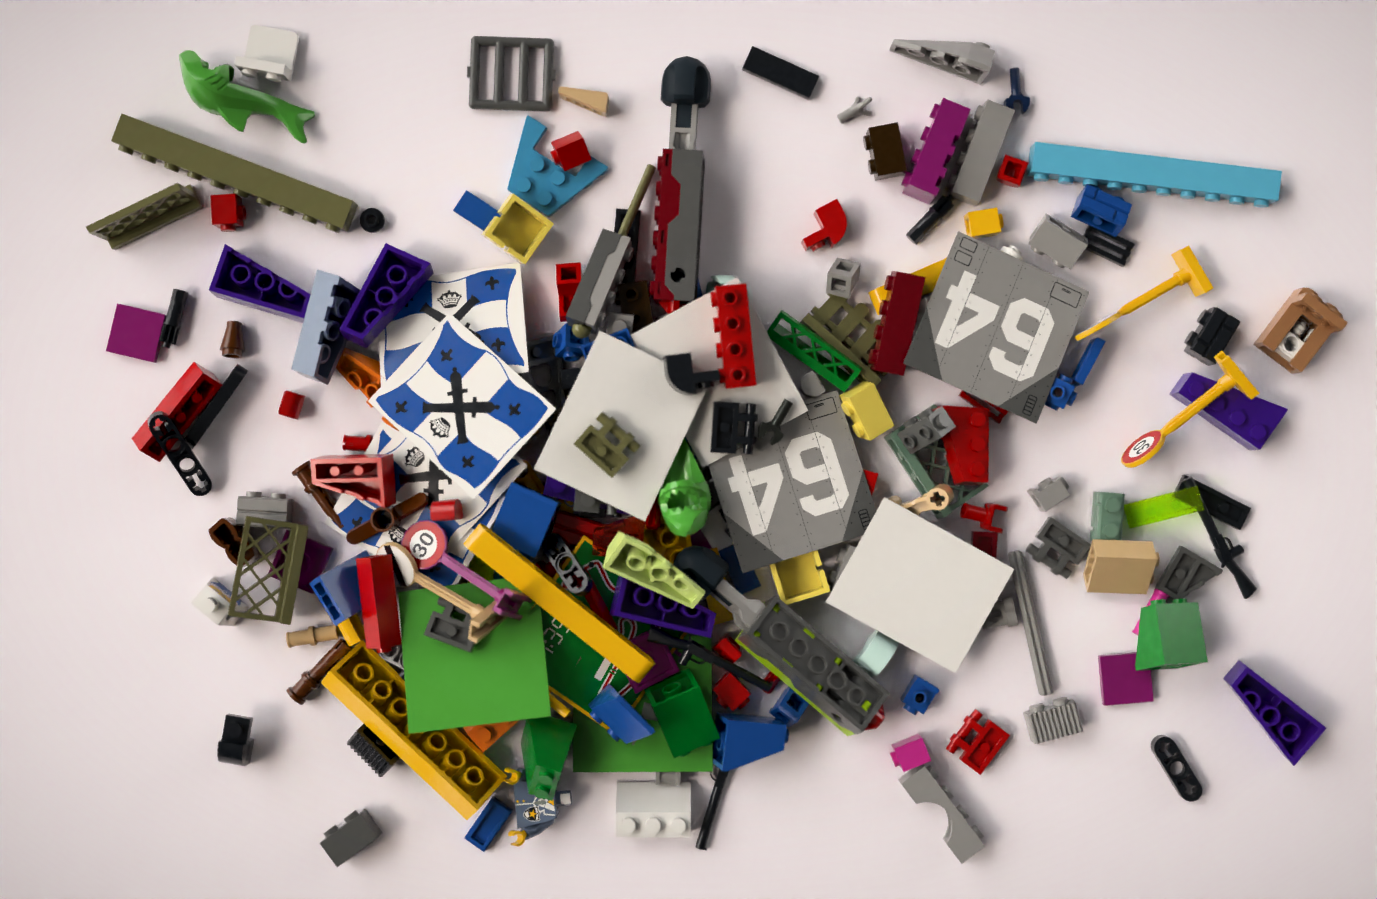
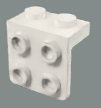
[234,25,299,82]

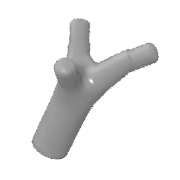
[837,96,872,124]

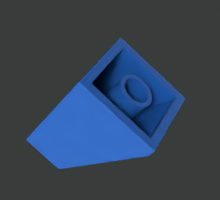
[492,482,562,560]
[713,712,789,771]

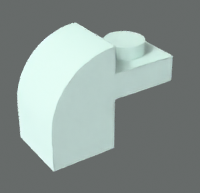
[852,630,899,677]

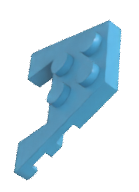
[507,115,609,217]

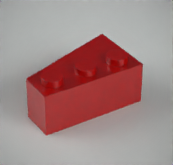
[933,405,989,486]
[310,454,396,508]

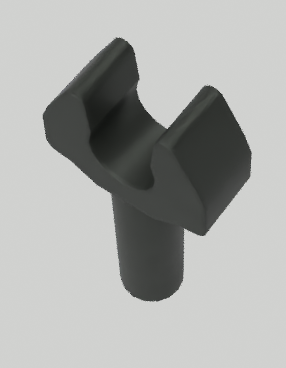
[758,399,793,445]

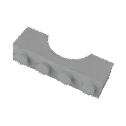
[898,764,985,864]

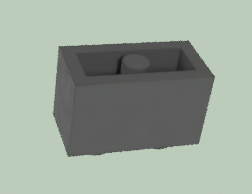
[320,809,382,867]

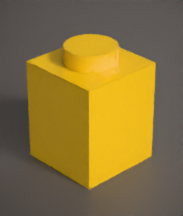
[964,207,1004,239]

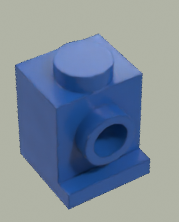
[900,674,940,715]
[769,687,809,728]

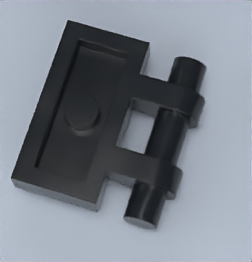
[710,401,758,454]

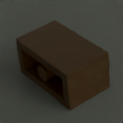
[863,122,907,181]

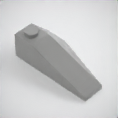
[889,39,995,84]

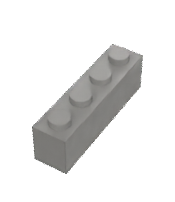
[947,100,1015,206]

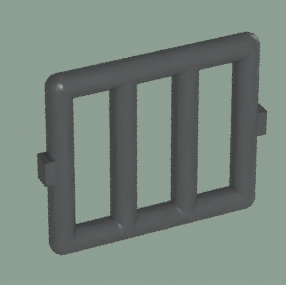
[467,36,556,112]

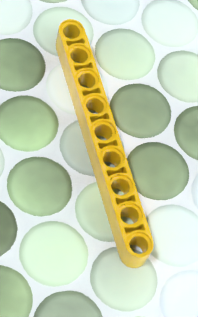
[464,523,656,683]

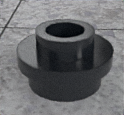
[360,208,385,233]

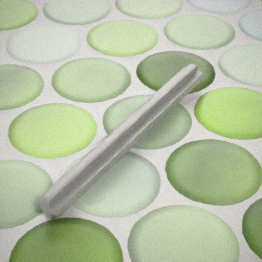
[1008,550,1053,696]

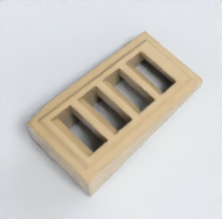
[558,86,609,117]

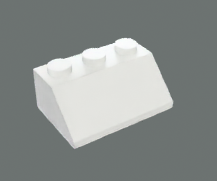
[616,781,691,838]

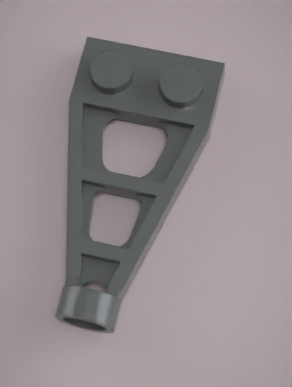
[518,335,565,436]

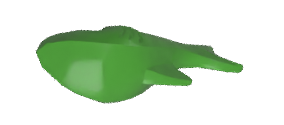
[179,50,315,144]
[657,438,711,537]

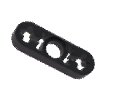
[542,533,593,596]
[1151,735,1202,802]

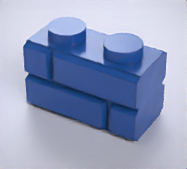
[1070,184,1132,237]

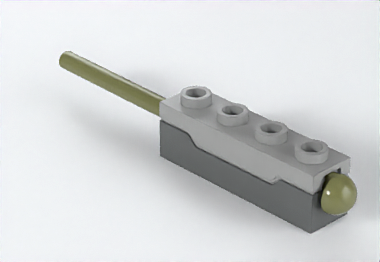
[566,164,656,339]

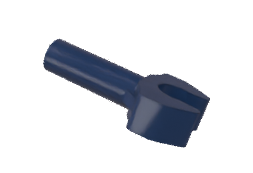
[1003,68,1030,114]

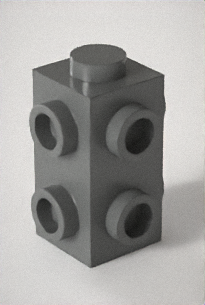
[897,406,956,454]

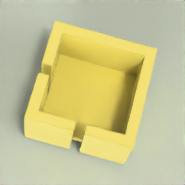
[481,194,554,264]
[769,550,831,605]

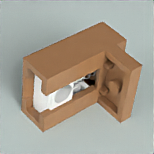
[1253,287,1348,374]

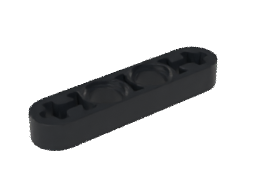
[184,364,248,449]
[148,411,212,496]

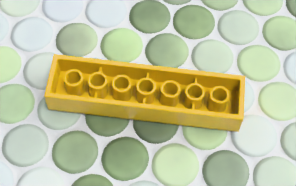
[321,640,507,820]

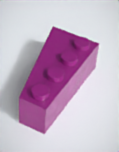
[901,98,971,204]

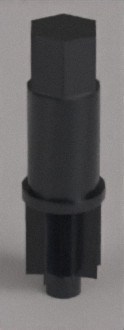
[906,194,954,245]
[159,289,189,348]

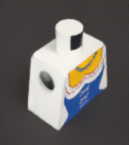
[191,577,249,626]

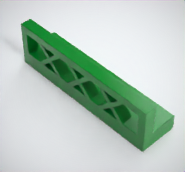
[766,310,863,393]

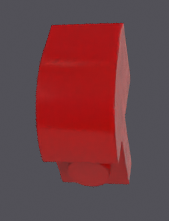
[801,199,847,252]
[556,262,583,322]

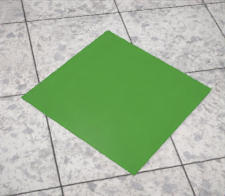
[398,578,551,734]
[573,633,713,772]

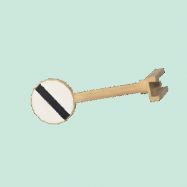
[376,542,507,644]

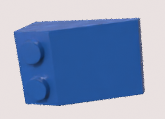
[588,684,655,744]

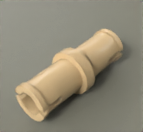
[286,625,339,648]

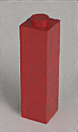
[356,554,402,653]

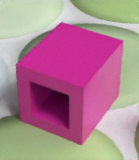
[890,734,931,772]

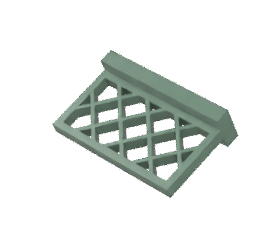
[884,404,989,519]

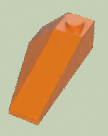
[336,348,399,431]

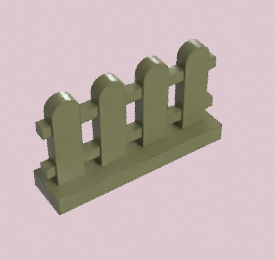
[800,293,887,386]

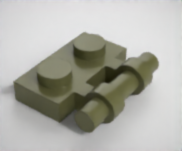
[574,411,641,478]

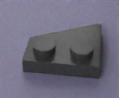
[1155,546,1223,600]

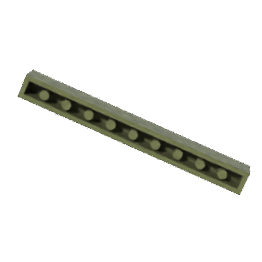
[111,113,358,233]

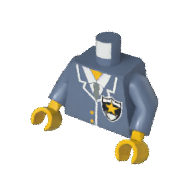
[503,767,572,846]

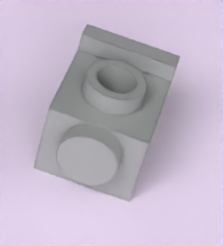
[826,258,861,299]
[1027,476,1070,512]

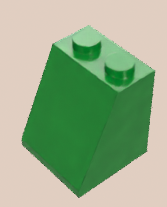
[1135,598,1208,671]
[644,668,720,758]
[520,716,577,801]

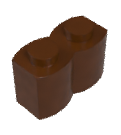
[208,517,261,567]

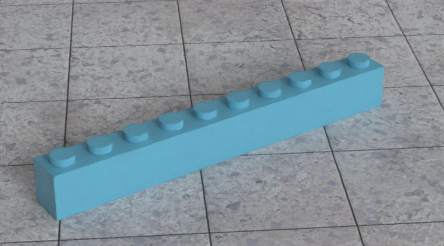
[1027,142,1282,208]

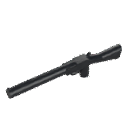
[1181,476,1257,599]
[647,624,773,692]
[695,764,729,851]

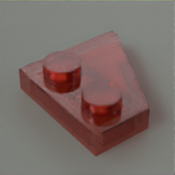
[592,516,646,556]

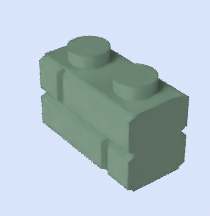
[1090,492,1125,541]

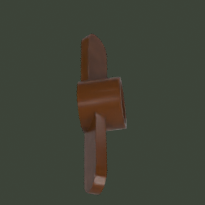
[346,492,429,544]

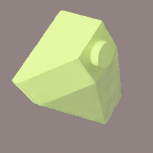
[603,531,705,609]

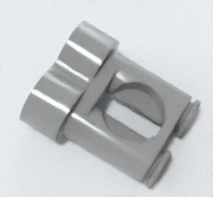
[982,596,1018,630]

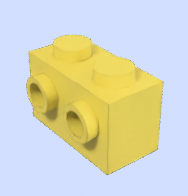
[839,381,895,441]

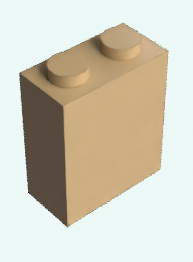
[1083,539,1160,594]

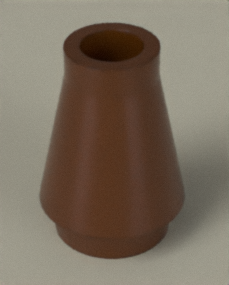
[220,321,245,359]

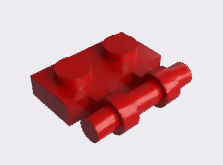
[946,709,1010,775]

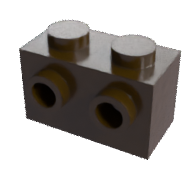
[615,280,653,333]

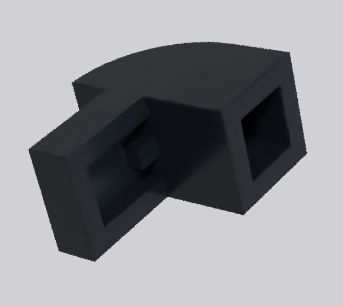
[663,353,720,395]
[217,713,254,766]

